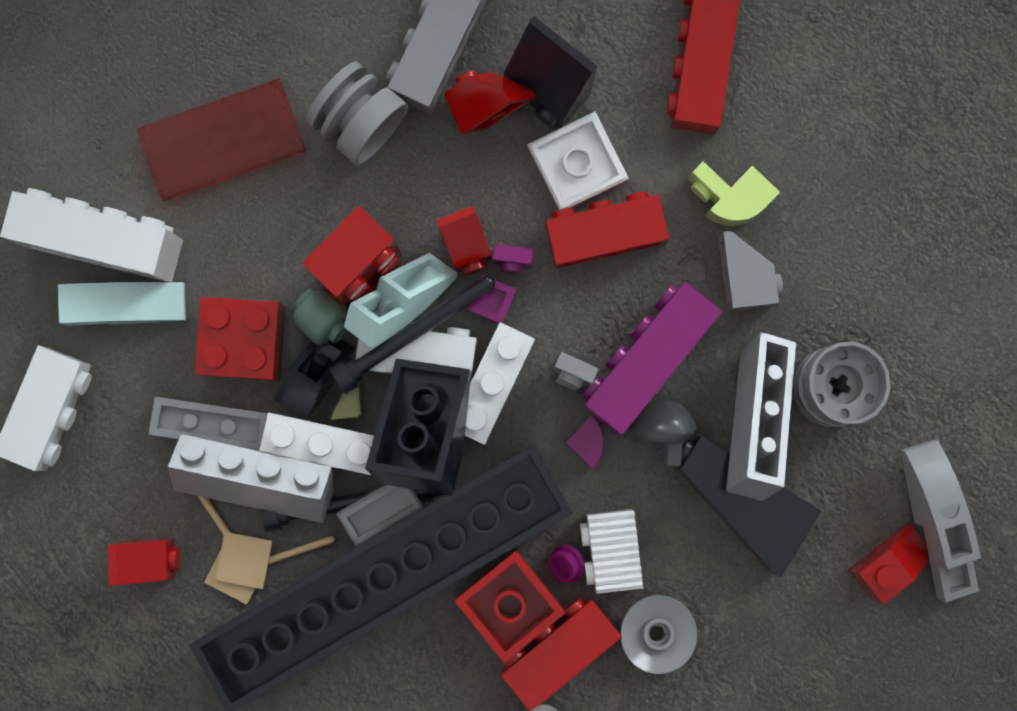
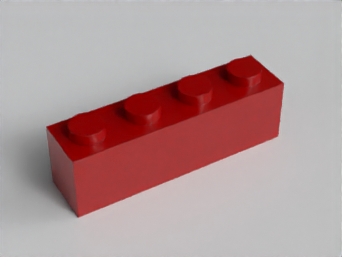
[666,0,740,135]

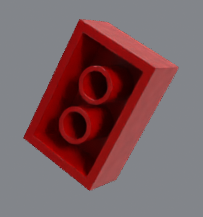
[302,206,402,308]

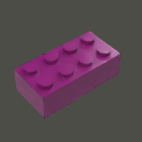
[581,281,723,435]

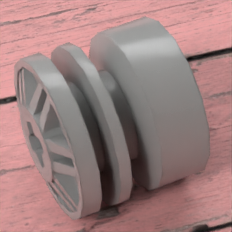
[305,61,408,166]
[792,342,891,428]

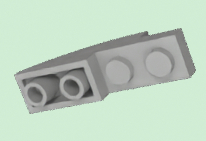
[900,440,981,603]

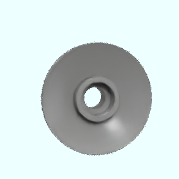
[620,595,697,674]

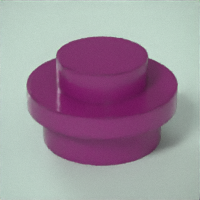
[548,544,585,583]

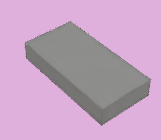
[336,484,423,547]

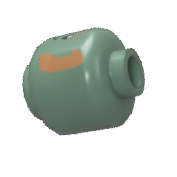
[292,288,349,345]

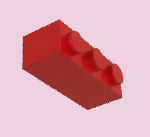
[545,191,669,269]
[501,597,622,711]

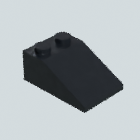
[504,16,597,128]
[365,358,472,496]

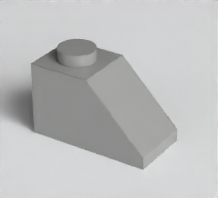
[718,231,783,312]

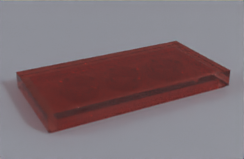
[137,78,307,202]

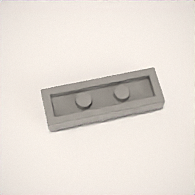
[551,352,599,391]
[148,397,268,452]

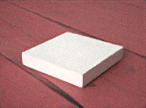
[527,112,629,210]

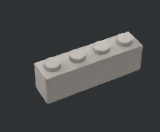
[385,0,487,115]
[726,332,796,501]
[167,434,334,523]

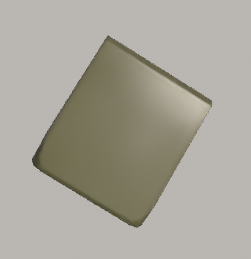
[331,381,364,420]

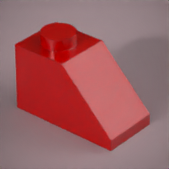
[444,70,536,135]
[436,206,492,275]
[848,522,929,605]
[108,538,181,586]

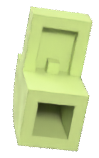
[688,162,780,226]

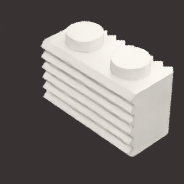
[580,509,643,594]

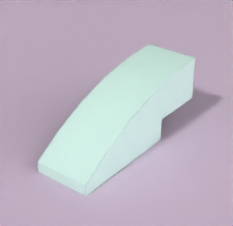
[344,253,457,349]
[58,282,186,326]

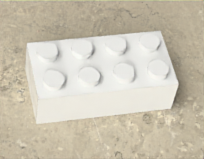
[0,188,183,282]

